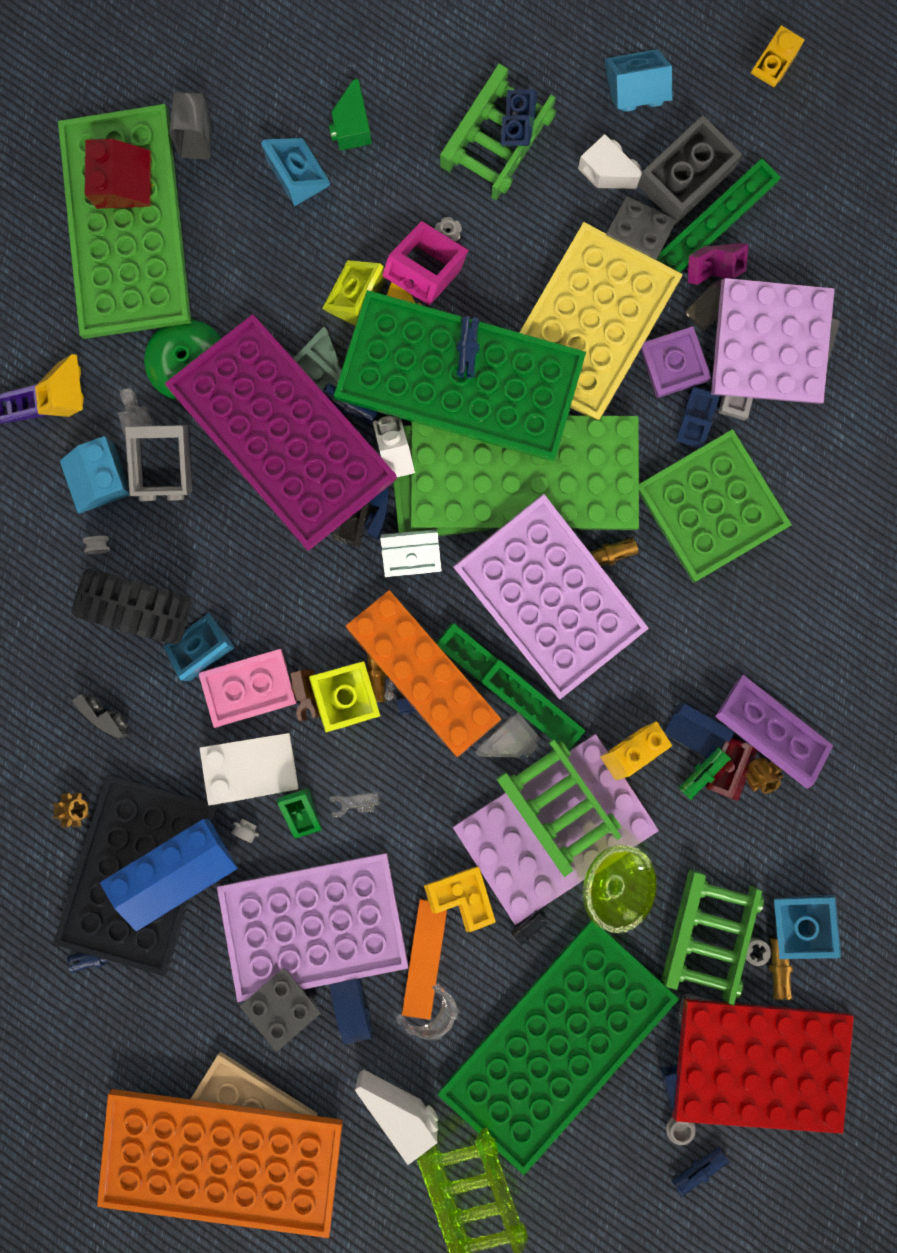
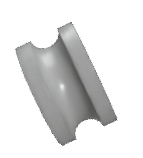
[82,536,110,554]
[746,937,771,966]

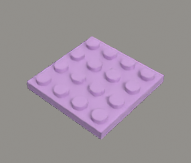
[711,278,834,404]

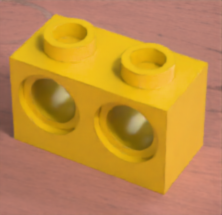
[600,721,672,781]

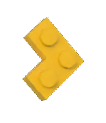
[424,867,496,932]

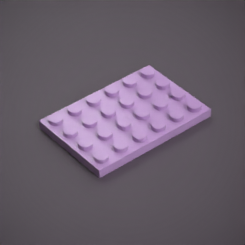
[453,494,649,699]
[453,734,659,925]
[217,853,409,1002]

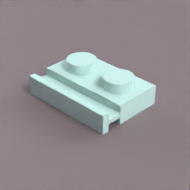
[381,529,441,577]

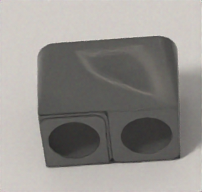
[169,92,213,159]

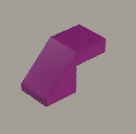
[688,243,748,285]

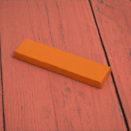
[402,898,447,1020]

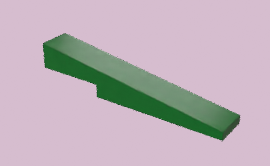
[435,623,586,751]

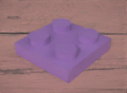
[640,326,711,398]

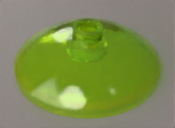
[583,845,657,933]

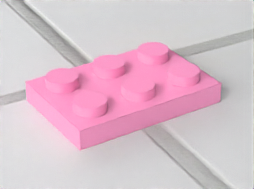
[198,649,297,728]

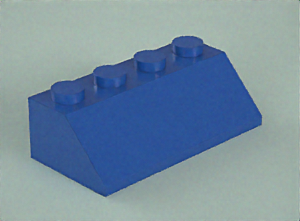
[100,819,238,931]

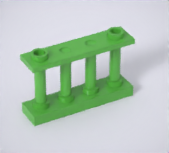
[440,64,556,200]
[496,739,622,877]
[661,869,764,1005]

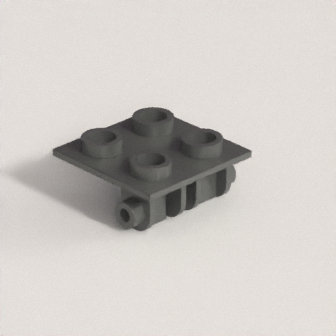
[606,196,677,260]
[239,968,321,1052]

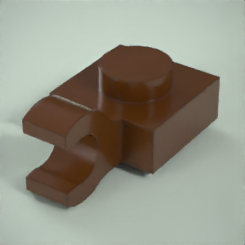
[290,669,320,721]

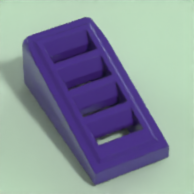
[0,384,47,424]

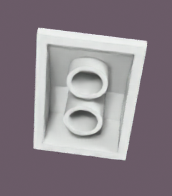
[200,733,299,805]
[355,1070,439,1165]

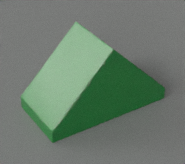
[277,788,322,839]

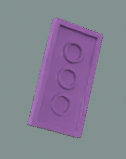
[715,675,833,789]

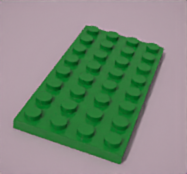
[334,290,586,462]
[437,918,679,1175]

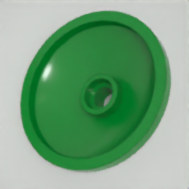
[144,319,221,401]

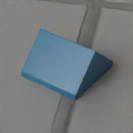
[261,138,331,206]
[163,613,235,682]

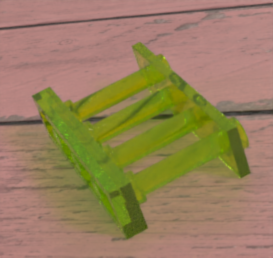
[417,1128,528,1253]

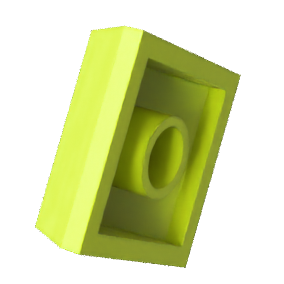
[322,260,386,326]
[309,661,380,733]

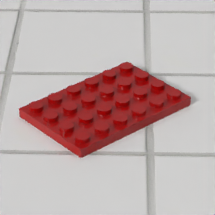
[672,999,854,1134]

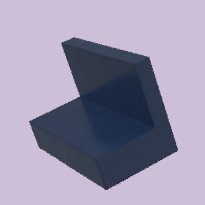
[664,703,735,758]

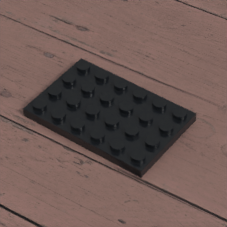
[53,775,218,976]

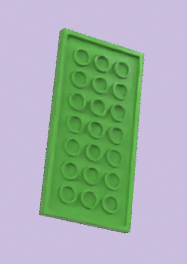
[58,104,191,339]
[411,416,639,530]

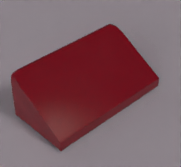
[706,738,758,801]

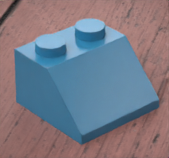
[604,49,672,111]
[60,436,130,514]
[774,895,841,959]

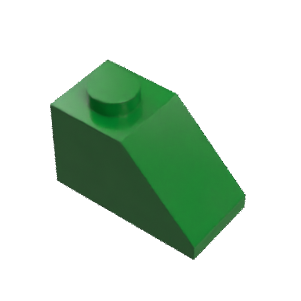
[329,79,372,151]

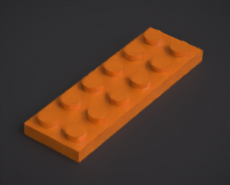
[346,590,501,758]

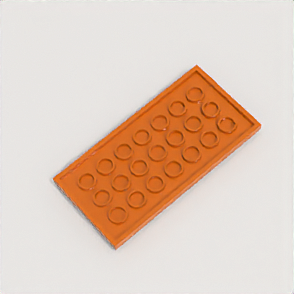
[97,1089,343,1238]

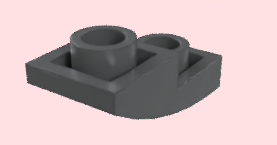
[72,694,130,738]

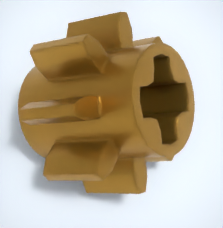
[745,758,783,794]
[52,793,90,828]

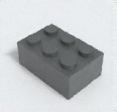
[638,115,742,224]

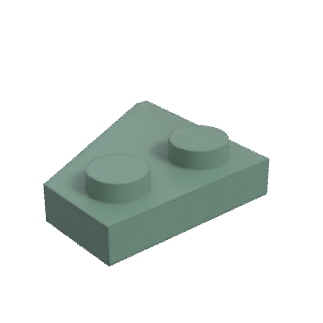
[293,327,342,391]

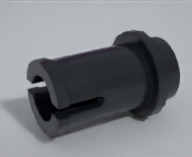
[511,910,548,946]

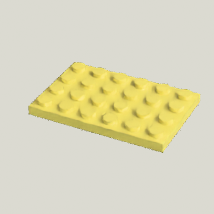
[520,222,683,420]

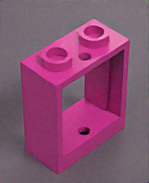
[382,221,469,306]

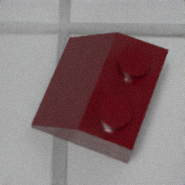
[85,139,152,209]

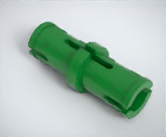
[678,747,731,800]

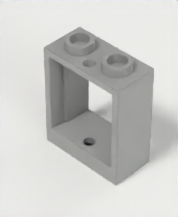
[125,425,192,501]

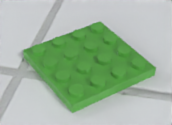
[639,429,792,583]

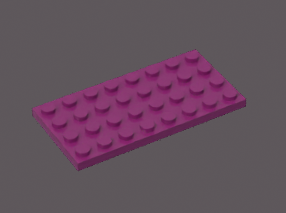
[164,314,397,551]

